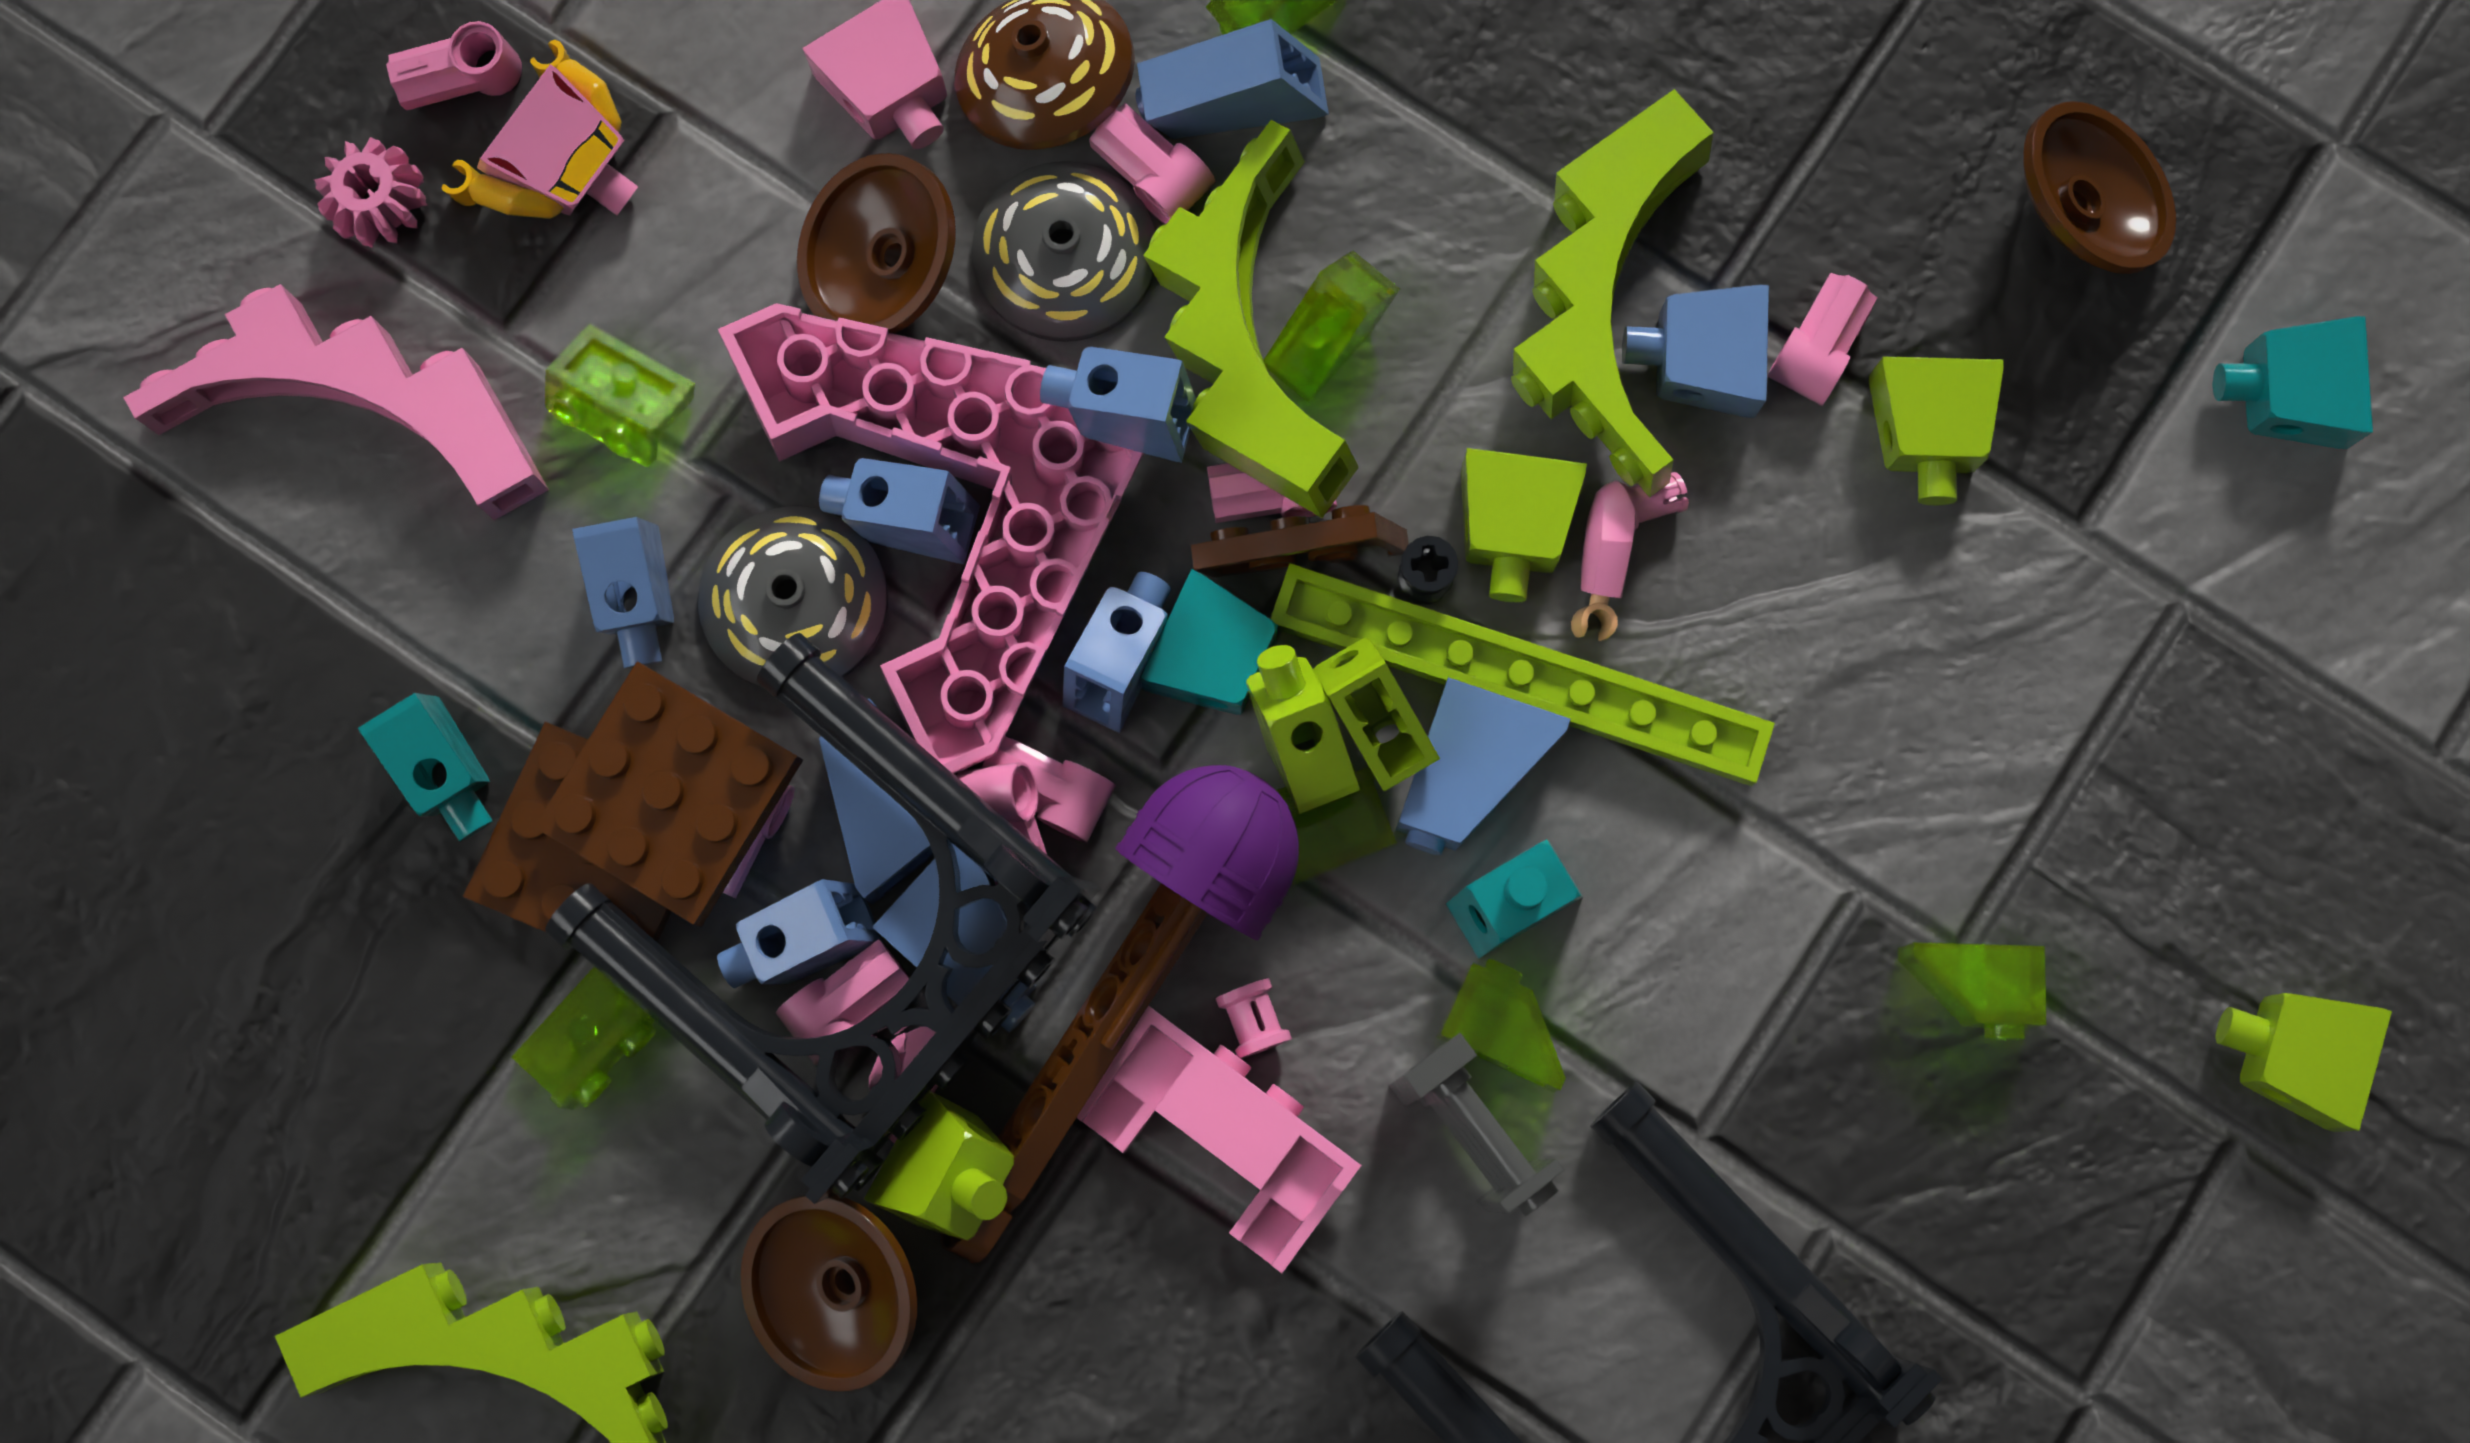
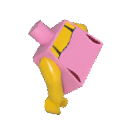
[441,39,638,219]

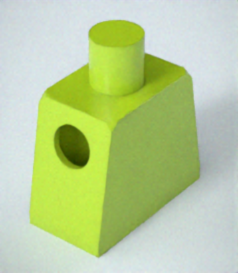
[1869,357,2004,506]
[1461,448,1587,603]
[1313,637,1440,792]
[1246,645,1360,814]
[2215,993,2392,1132]
[864,1091,1014,1241]

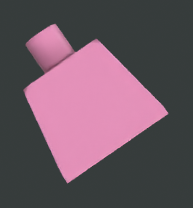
[803,0,947,149]

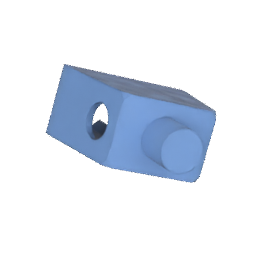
[1622,285,1769,418]
[1040,347,1196,463]
[819,458,980,565]
[572,517,674,669]
[1063,572,1171,733]
[717,879,884,989]

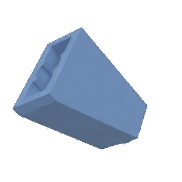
[1136,19,1329,139]
[1395,677,1570,855]
[819,698,934,905]
[872,843,1037,1035]

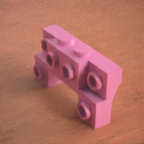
[1077,1006,1362,1273]

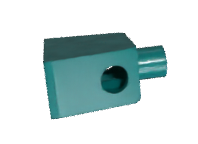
[2212,316,2373,449]
[1141,569,1278,715]
[358,693,493,842]
[1446,839,1583,959]

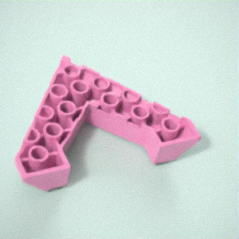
[718,303,1144,774]

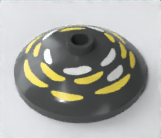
[972,161,1155,342]
[698,506,888,688]

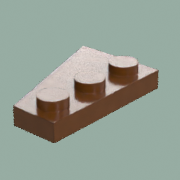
[1191,505,1409,577]

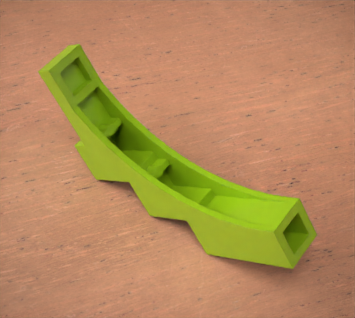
[1511,89,1714,498]
[1143,120,1359,518]
[275,1262,668,1443]

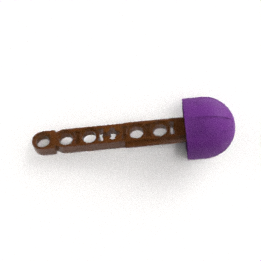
[940,765,1299,1264]

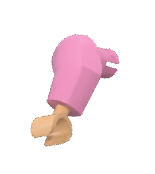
[1571,472,1689,641]

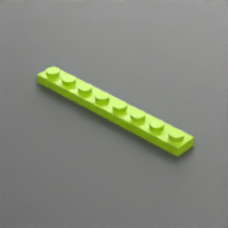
[1271,563,1775,786]

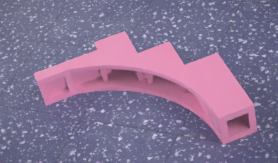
[123,284,549,520]

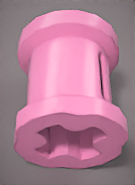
[1215,978,1292,1059]

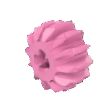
[314,137,427,248]

